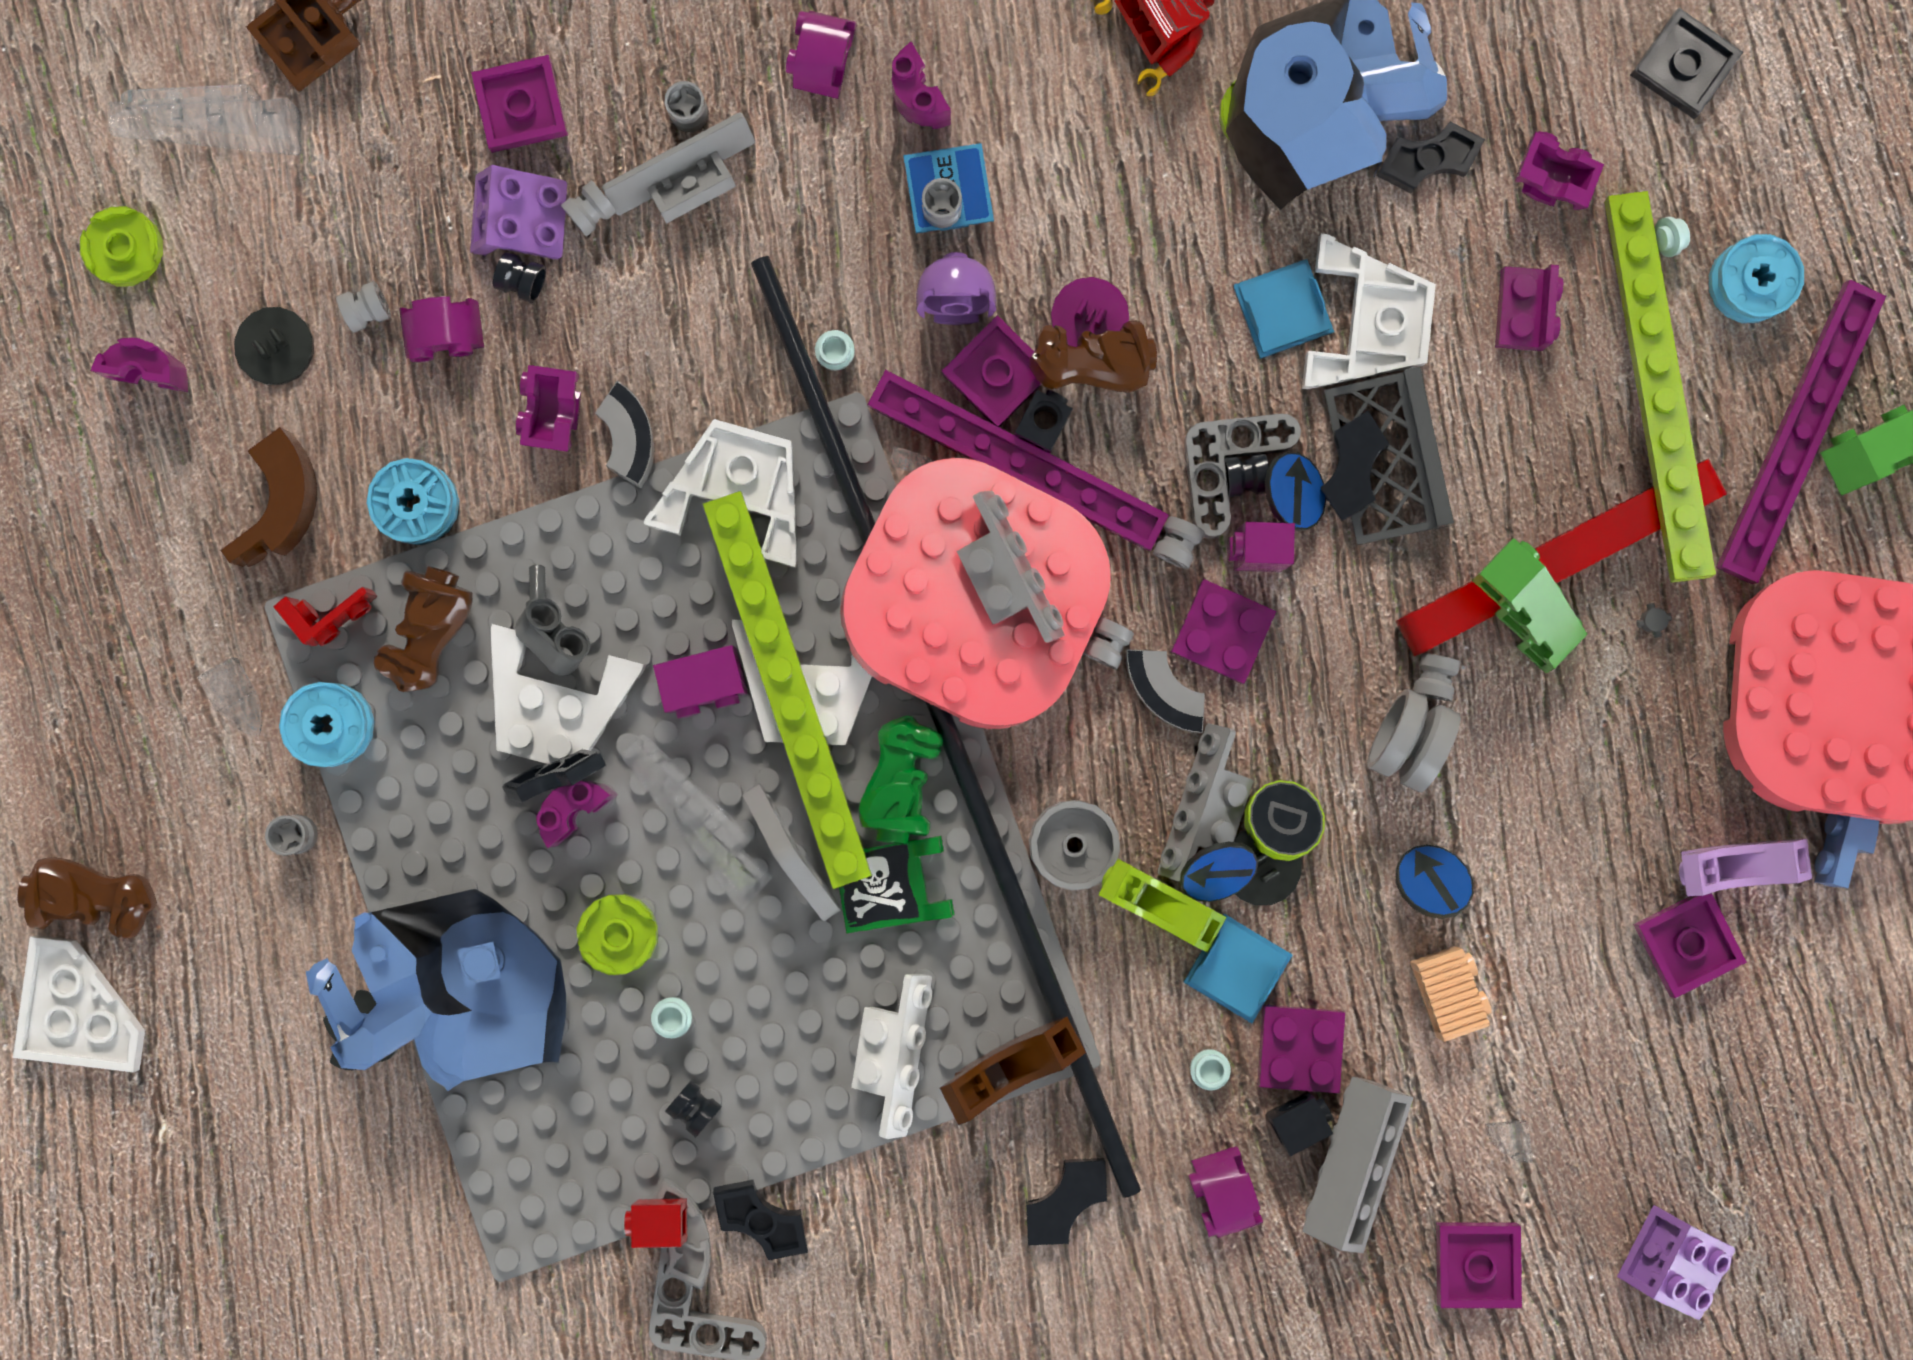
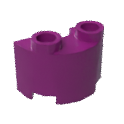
[786,11,857,99]
[891,41,951,130]
[1515,131,1604,210]
[399,296,484,363]
[90,338,188,392]
[516,365,581,452]
[536,780,618,848]
[1188,1146,1263,1238]

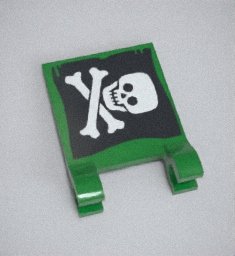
[839,835,955,934]

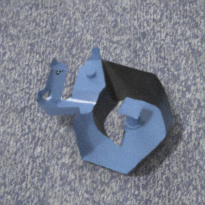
[1226,0,1447,210]
[306,889,566,1091]

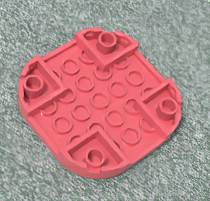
[840,458,1111,729]
[1723,570,1913,824]

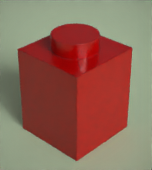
[624,1198,687,1248]

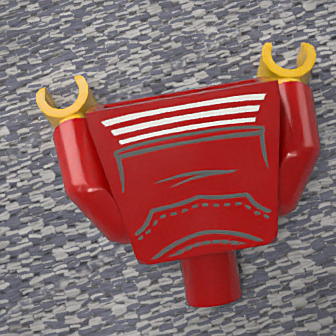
[1094,0,1215,97]

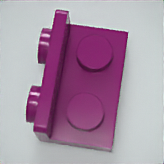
[1495,264,1564,351]

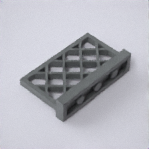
[1324,366,1454,545]

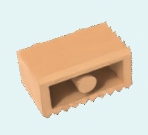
[1410,946,1492,1042]

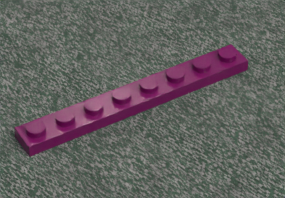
[1716,280,1886,584]
[867,369,1169,552]

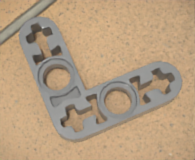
[1184,414,1301,539]
[743,783,841,921]
[649,1247,767,1360]

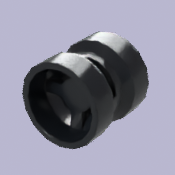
[492,251,546,303]
[1224,454,1269,498]
[665,1080,722,1138]

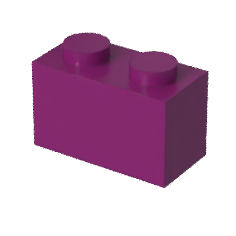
[1227,522,1295,572]
[653,645,748,719]

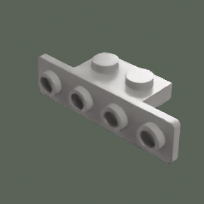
[602,112,755,224]
[956,491,1065,643]
[1158,723,1254,882]

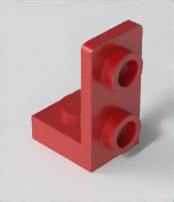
[273,587,377,647]

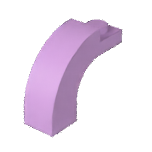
[1679,839,1812,896]

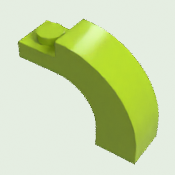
[1098,859,1227,953]

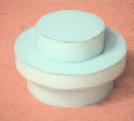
[1655,217,1690,257]
[815,330,855,371]
[651,997,692,1039]
[1190,1049,1231,1091]

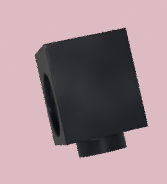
[1015,390,1073,454]
[1265,1091,1334,1157]

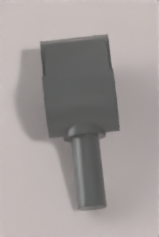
[515,565,590,676]

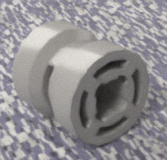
[664,81,709,132]
[922,178,962,228]
[561,180,617,237]
[336,281,391,333]
[1153,516,1205,569]
[1083,617,1134,670]
[1413,653,1461,701]
[265,814,318,856]

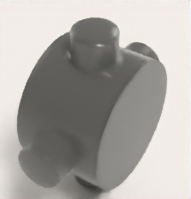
[1636,603,1672,638]

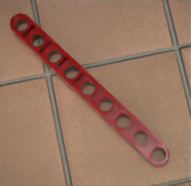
[1395,458,1728,657]

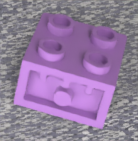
[470,165,567,260]
[1617,1205,1735,1320]

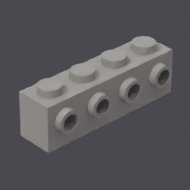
[1302,1076,1413,1253]

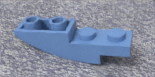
[1815,814,1879,888]

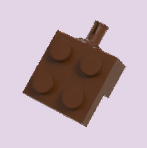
[245,0,361,92]

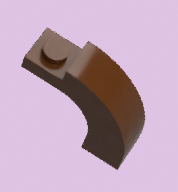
[220,427,317,567]
[940,1016,1086,1125]

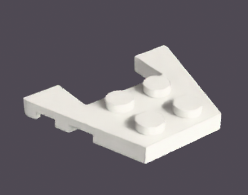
[1302,233,1436,390]
[644,419,797,568]
[732,619,872,745]
[491,624,646,764]

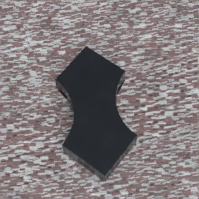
[1376,121,1485,194]
[1320,411,1389,522]
[502,749,606,803]
[1026,1158,1107,1246]
[713,1179,808,1260]

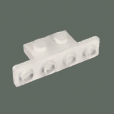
[851,974,932,1139]

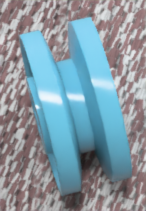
[1709,234,1804,323]
[366,458,460,545]
[279,682,375,767]

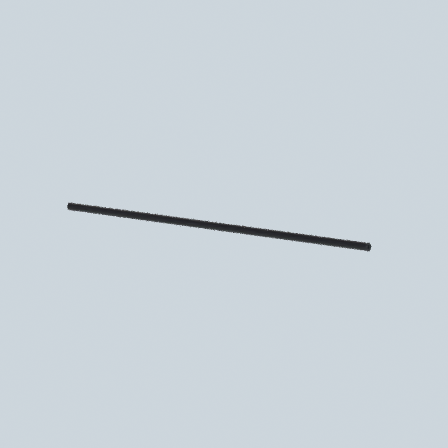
[751,256,1141,1198]

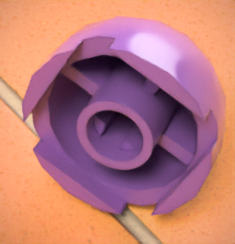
[916,252,997,325]

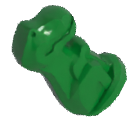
[859,715,943,845]

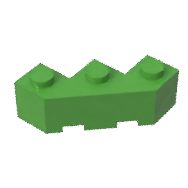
[1820,404,1913,496]
[1472,538,1587,674]

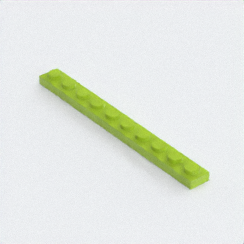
[1604,191,1716,583]
[703,491,872,889]

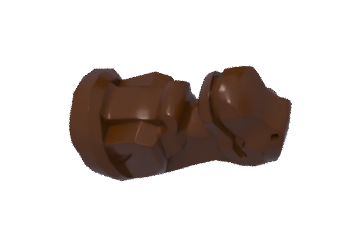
[1029,320,1157,393]
[373,566,473,692]
[17,857,157,939]

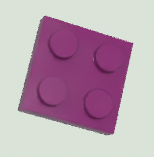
[471,55,568,153]
[941,315,1042,427]
[1170,579,1277,685]
[1633,893,1747,998]
[1257,1005,1345,1093]
[1436,1222,1522,1308]

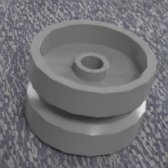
[1367,689,1461,793]
[1028,800,1120,890]

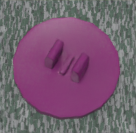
[1051,277,1129,347]

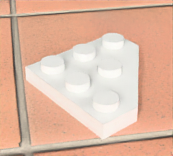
[13,935,145,1072]

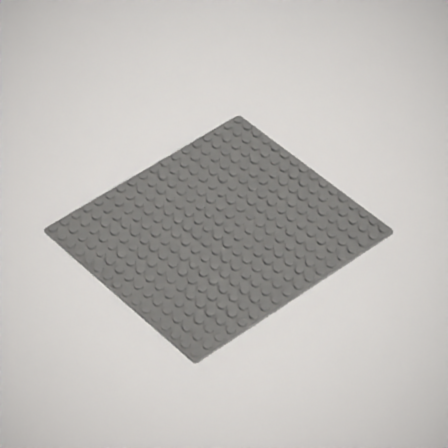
[264,392,1101,1282]

